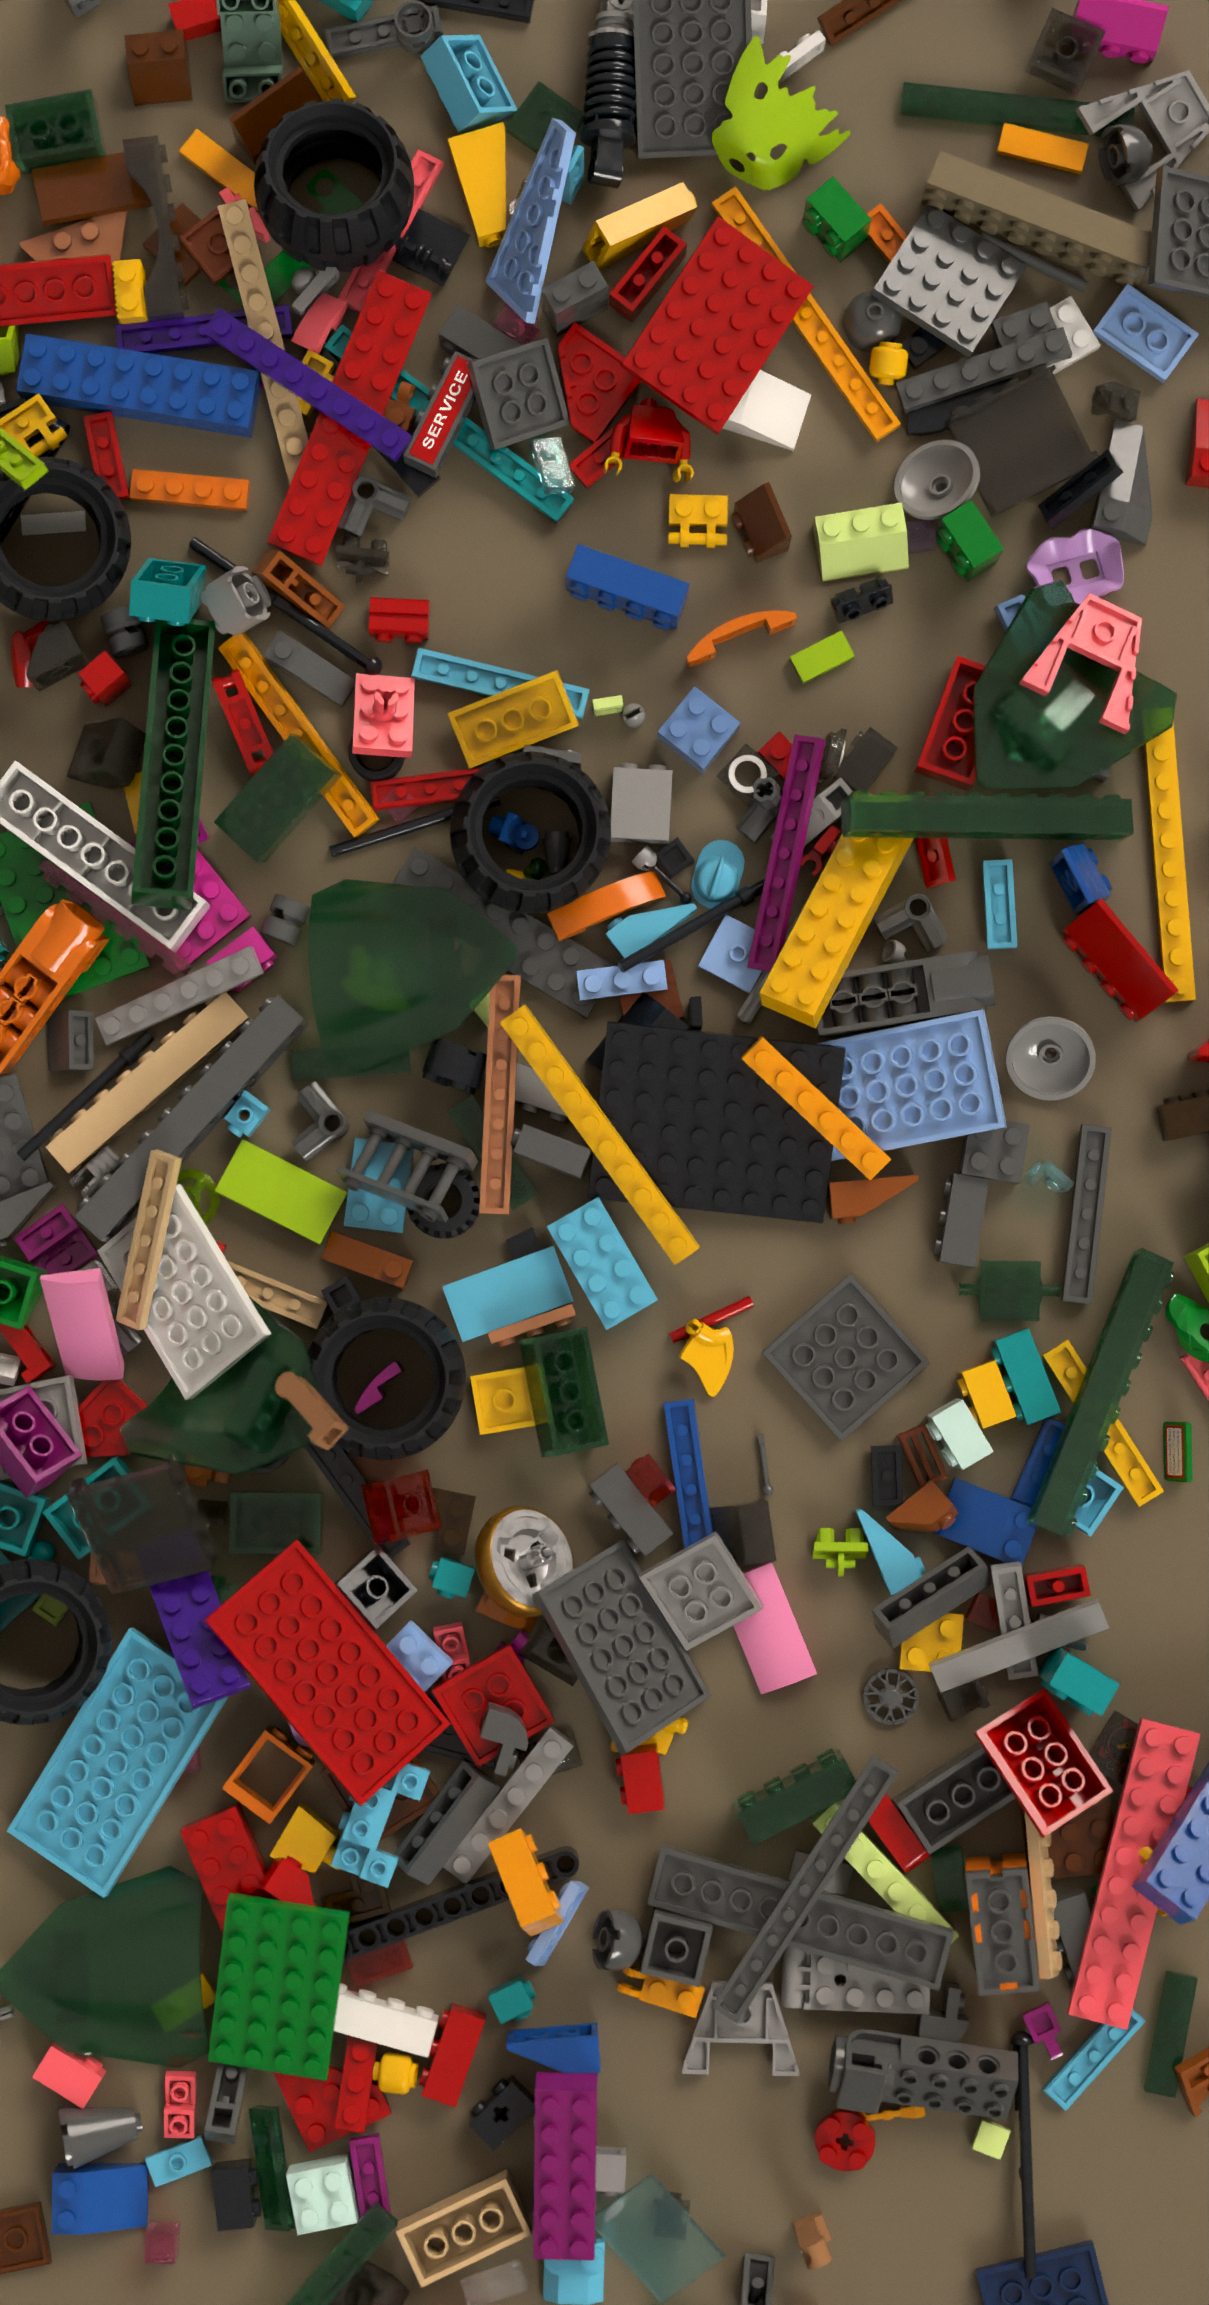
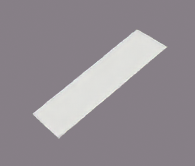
[21,511,86,535]

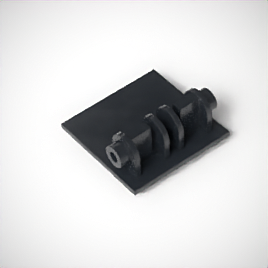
[392,209,470,286]

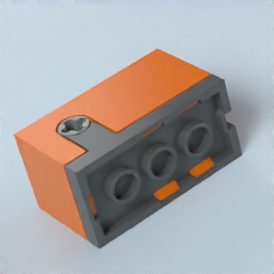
[965,1852,1040,1996]

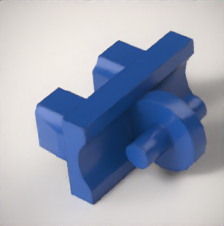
[488,812,540,855]

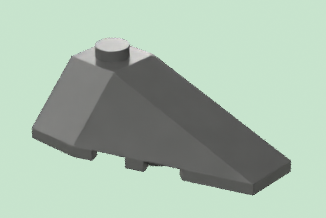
[1090,420,1153,546]

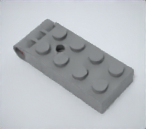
[781,1946,930,2014]

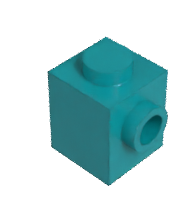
[428,1556,476,1599]
[488,1975,537,2024]

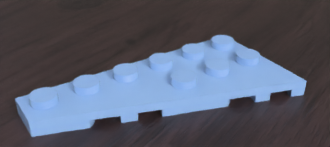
[485,118,576,324]

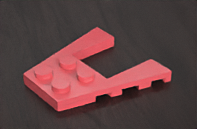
[1019,593,1142,735]

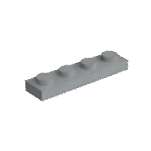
[990,1561,1038,1680]

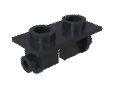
[831,577,893,624]

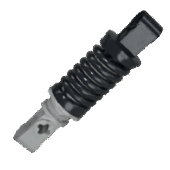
[580,0,636,188]

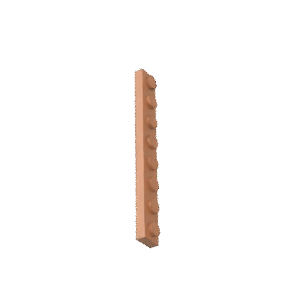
[479,974,521,1215]

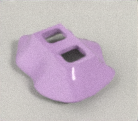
[1026,528,1124,607]

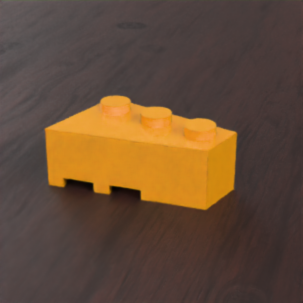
[488,1828,564,1937]

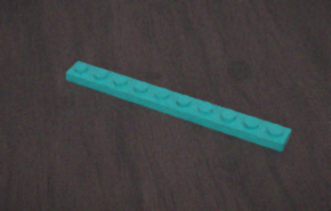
[324,324,575,524]

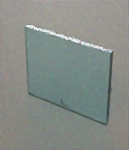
[595,2173,725,2303]

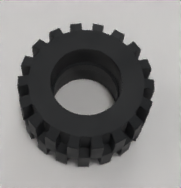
[406,1163,480,1239]

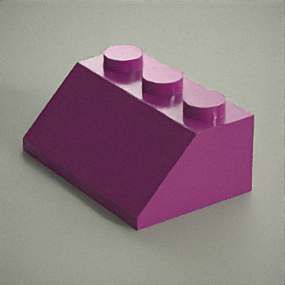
[0,1385,83,1499]

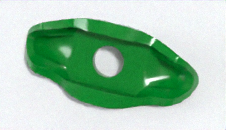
[1165,1294,1209,1363]

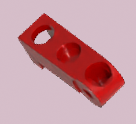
[0,1323,57,1384]

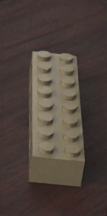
[921,151,1152,288]

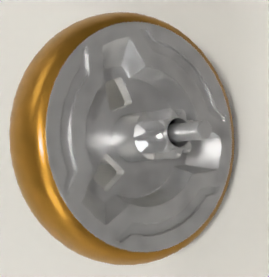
[475,1506,574,1617]

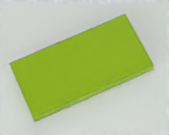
[215,1139,348,1246]

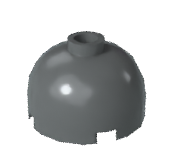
[1099,124,1153,186]
[843,290,902,352]
[592,1909,646,1971]

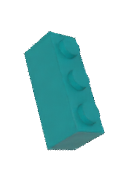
[990,1328,1061,1425]

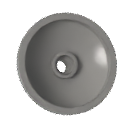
[894,440,980,520]
[1006,1017,1096,1101]

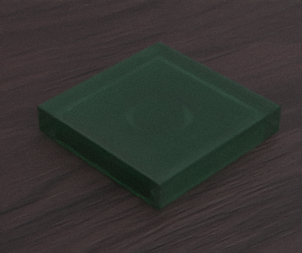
[505,81,585,154]

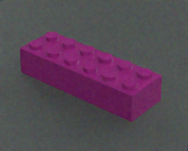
[533,2072,598,2261]

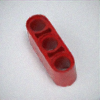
[868,1794,931,1874]

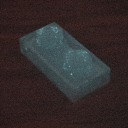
[530,437,575,495]

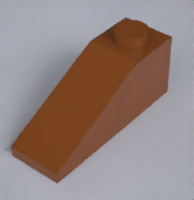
[251,549,345,629]
[828,1175,919,1224]
[321,1231,415,1289]

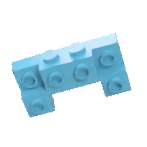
[331,1763,430,1888]

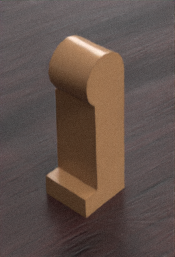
[275,1372,349,1450]
[793,2211,832,2270]

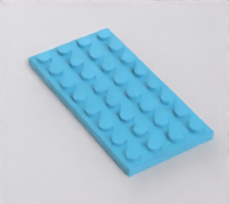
[7,1627,229,1898]

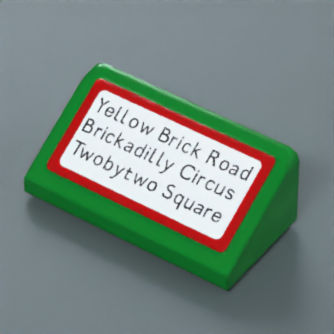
[1163,1421,1193,1482]

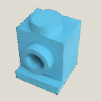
[224,1090,271,1138]

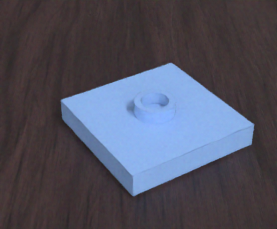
[698,914,762,994]

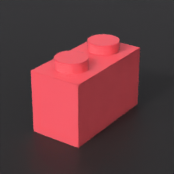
[32,2039,107,2109]

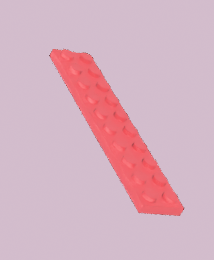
[1067,1717,1201,2030]

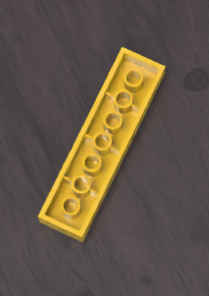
[760,791,919,1029]

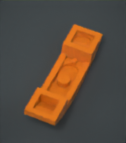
[686,610,798,669]
[547,871,666,942]

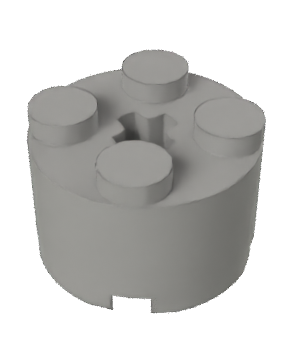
[201,566,271,635]

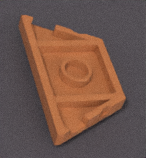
[19,211,128,274]

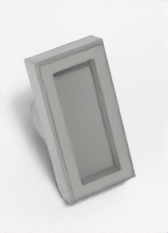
[291,267,340,319]

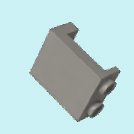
[611,763,673,845]

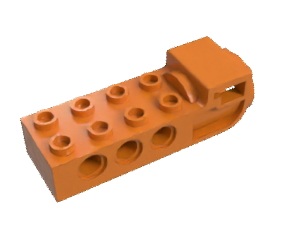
[0,899,110,1076]

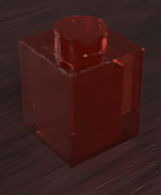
[625,1453,676,1507]

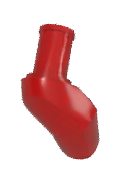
[10,620,55,688]

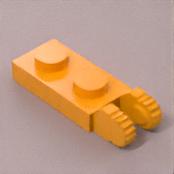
[616,1966,705,2018]

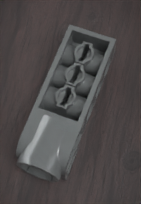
[817,951,995,1038]
[828,2029,1018,2120]

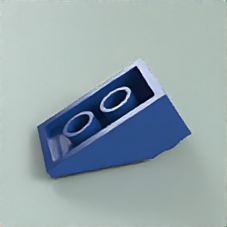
[1048,843,1112,915]
[933,1478,1042,1567]
[506,2022,601,2073]
[52,2163,149,2235]

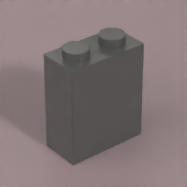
[542,260,608,336]
[510,1124,591,1180]

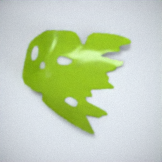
[712,36,851,190]

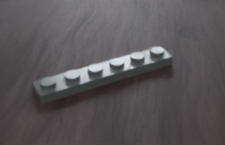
[895,327,1073,413]
[1061,1124,1112,1304]

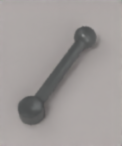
[757,1434,774,1496]

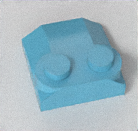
[1040,1453,1124,1537]
[543,2238,605,2305]

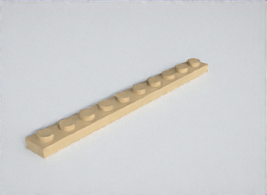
[218,199,309,484]

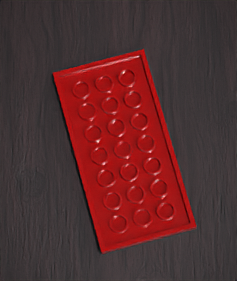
[204,1540,451,1806]

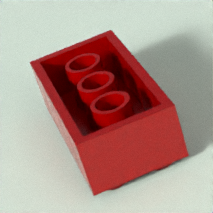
[914,655,1013,792]
[180,1802,270,1934]

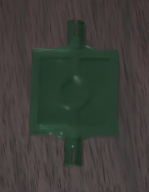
[958,1260,1061,1321]

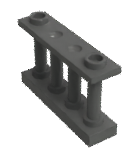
[336,1110,478,1223]

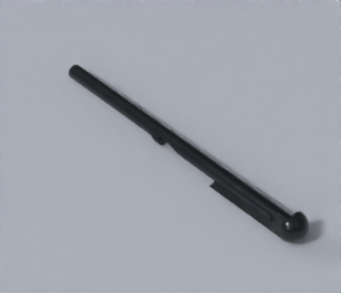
[189,537,382,675]
[1010,2031,1037,2279]

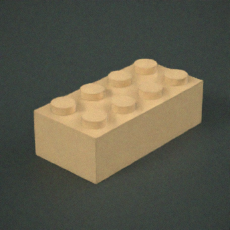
[396,2169,532,2288]

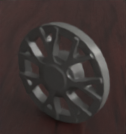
[863,1668,919,1725]

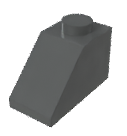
[738,2253,775,2305]

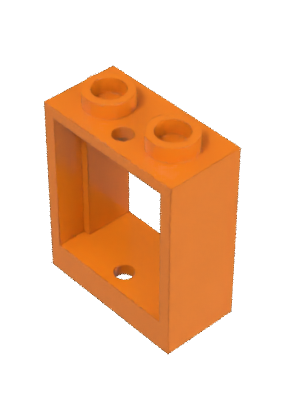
[222,1726,315,1824]

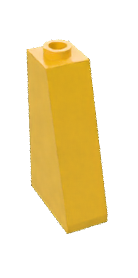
[448,122,507,248]
[581,182,698,271]

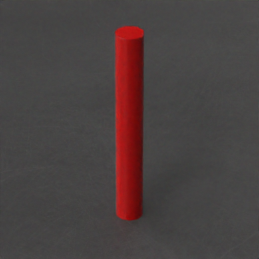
[669,1296,754,1344]

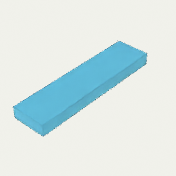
[1042,2009,1146,2111]

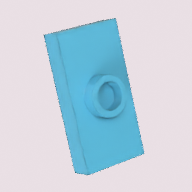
[145,2135,213,2188]

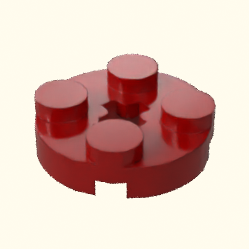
[815,2109,876,2171]

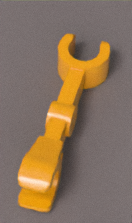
[860,2105,925,2122]

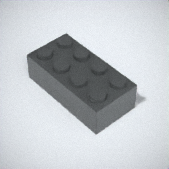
[893,1742,1016,1854]

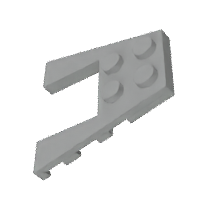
[1075,70,1209,212]

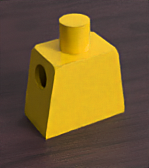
[269,1802,339,1873]

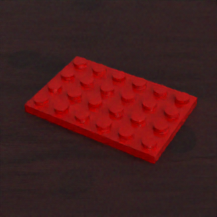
[620,216,814,435]

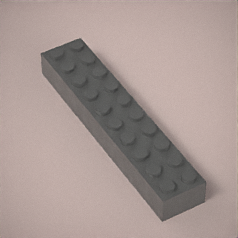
[74,995,309,1242]

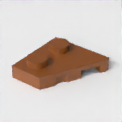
[1174,2047,1209,2117]

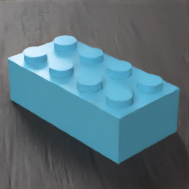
[547,1197,658,1330]

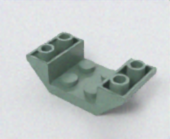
[216,0,283,103]

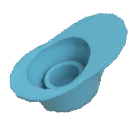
[691,840,745,909]

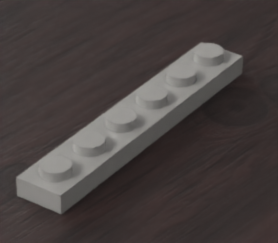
[95,946,264,1045]
[443,1725,575,1884]

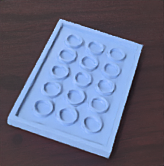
[815,1009,1007,1161]

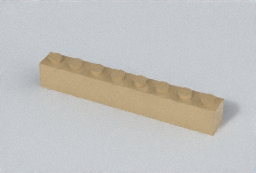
[45,992,250,1175]

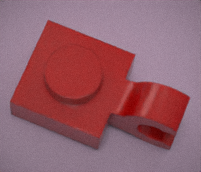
[800,825,841,878]

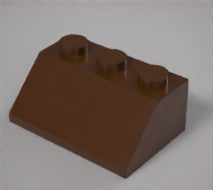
[229,66,321,166]

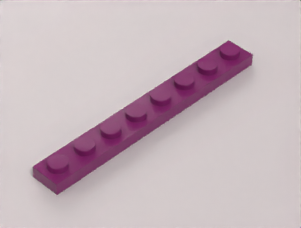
[747,734,826,972]

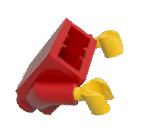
[603,398,694,483]

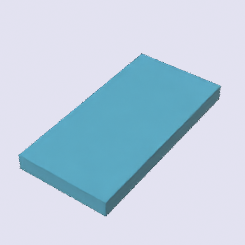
[442,1245,574,1342]

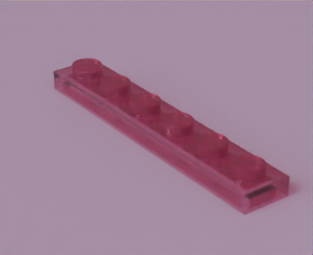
[38,858,193,976]

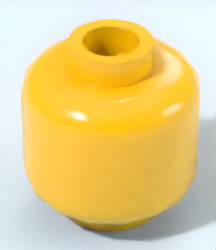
[869,342,909,386]
[373,2052,418,2095]

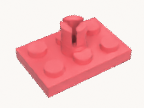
[352,673,415,758]

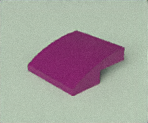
[14,1204,99,1274]
[354,1361,405,1414]

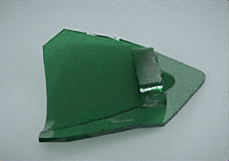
[973,580,1177,789]
[308,879,518,1072]
[120,1297,319,1475]
[0,1866,210,2068]

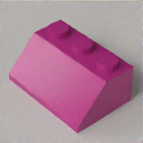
[1067,0,1169,64]

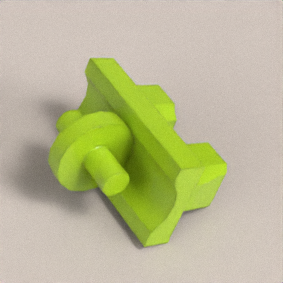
[812,1528,868,1577]

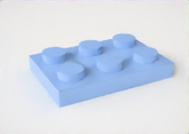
[1093,284,1199,384]
[386,1620,454,1692]

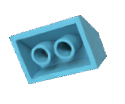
[420,35,518,133]

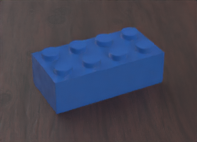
[566,544,690,631]

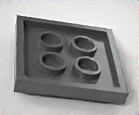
[466,337,570,450]

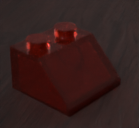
[361,1469,441,1544]

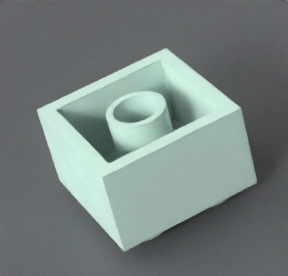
[925,1398,994,1470]
[286,2153,360,2235]

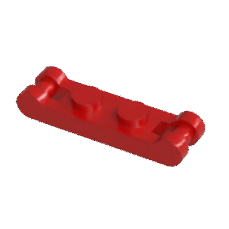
[211,669,279,778]

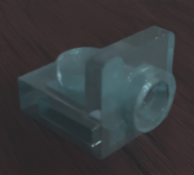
[1026,1160,1075,1193]

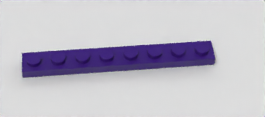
[203,308,412,462]

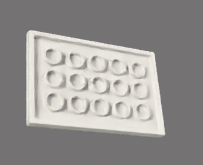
[97,1184,271,1400]

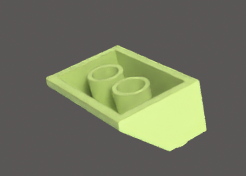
[812,502,909,583]

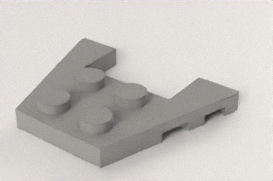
[682,1980,800,2076]

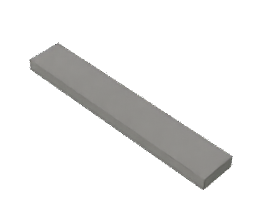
[929,1598,1109,1693]

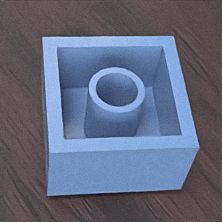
[657,686,741,775]

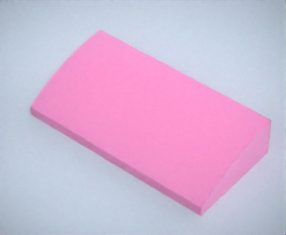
[40,1268,125,1380]
[733,1561,817,1694]

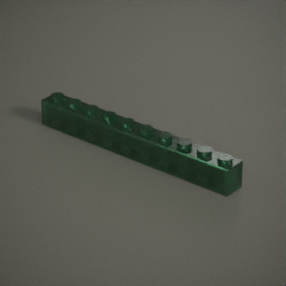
[841,791,1134,840]
[1026,1248,1174,1539]

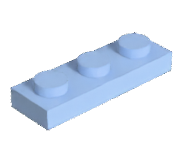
[575,960,668,1001]
[525,1881,590,1966]

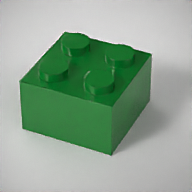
[803,176,872,262]
[935,500,1004,582]

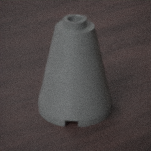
[58,2108,143,2171]

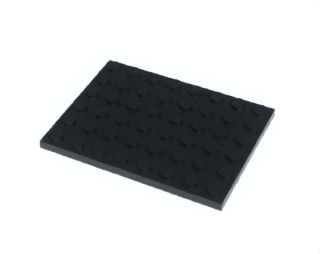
[588,1021,846,1223]

